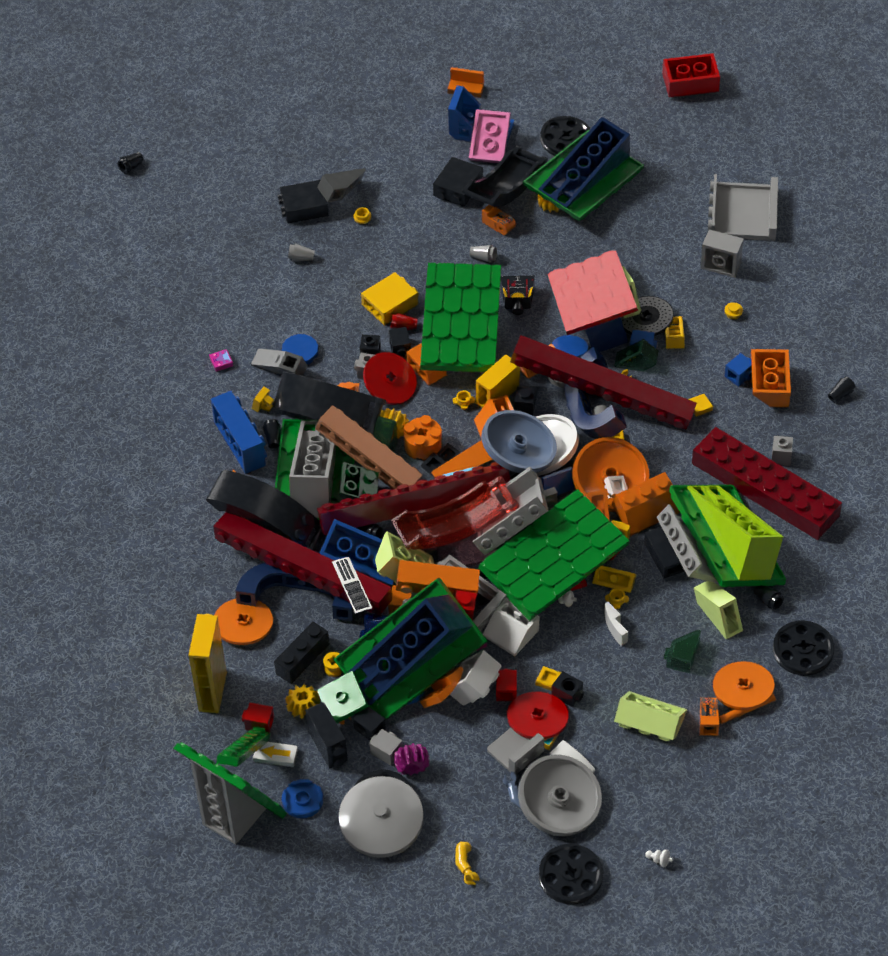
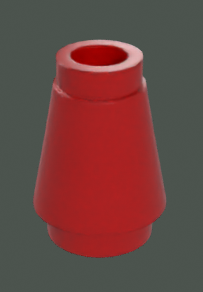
[390,313,417,330]

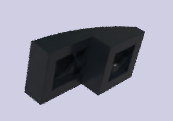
[421,443,461,478]

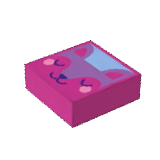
[209,349,233,372]

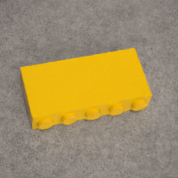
[188,614,227,713]

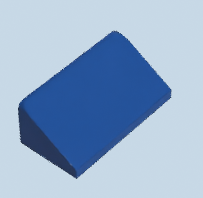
[541,467,574,495]

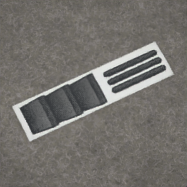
[332,557,372,613]

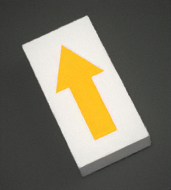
[253,742,298,767]

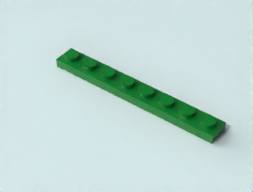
[216,727,271,767]

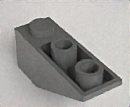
[317,168,366,202]
[251,348,308,376]

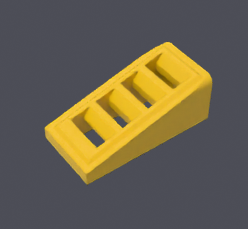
[665,316,685,349]

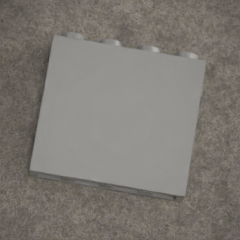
[708,174,778,241]
[468,467,548,556]
[657,504,718,583]

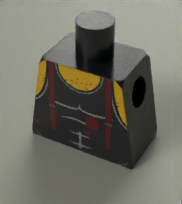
[500,275,535,315]

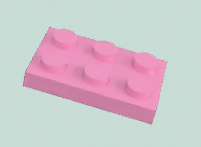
[469,109,511,163]

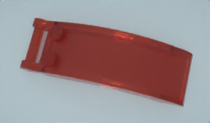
[391,476,519,550]

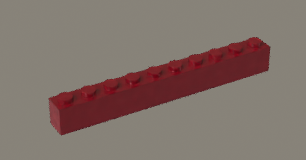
[510,335,697,430]
[317,462,510,535]
[213,512,392,616]

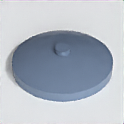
[481,410,557,473]

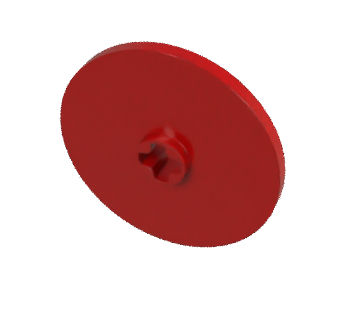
[363,352,417,405]
[507,692,569,739]

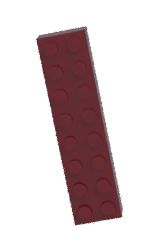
[692,427,842,540]

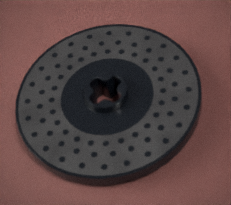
[621,296,674,336]

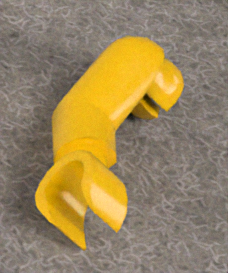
[455,842,480,885]

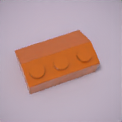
[751,349,791,407]
[612,472,680,536]

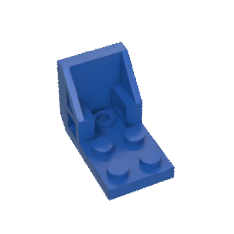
[448,85,514,146]

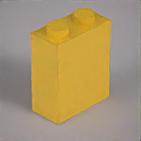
[361,272,419,325]
[476,355,520,408]

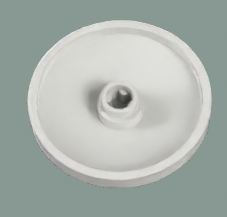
[536,414,579,476]

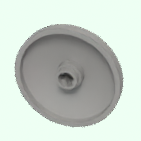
[518,755,602,836]
[339,776,423,858]

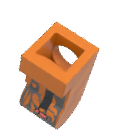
[482,205,516,235]
[700,698,719,736]

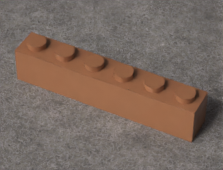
[315,405,422,489]

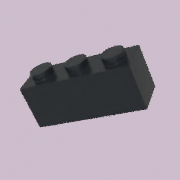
[274,621,330,684]

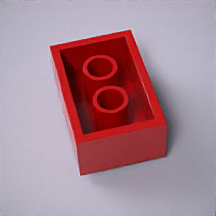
[662,53,720,97]

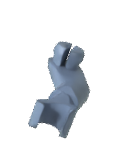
[503,771,521,809]

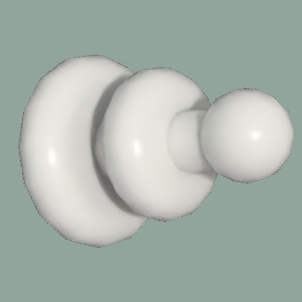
[558,590,577,607]
[645,849,673,867]

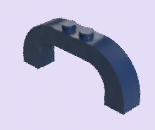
[565,347,627,439]
[235,563,355,621]

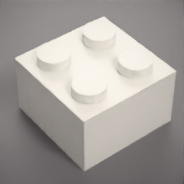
[450,650,502,706]

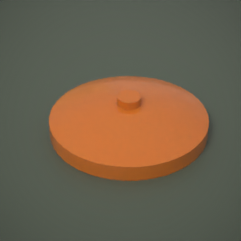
[572,437,649,512]

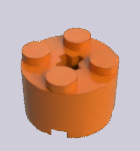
[404,415,442,460]

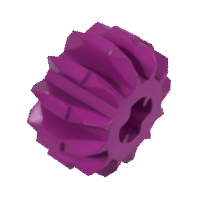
[394,743,429,776]

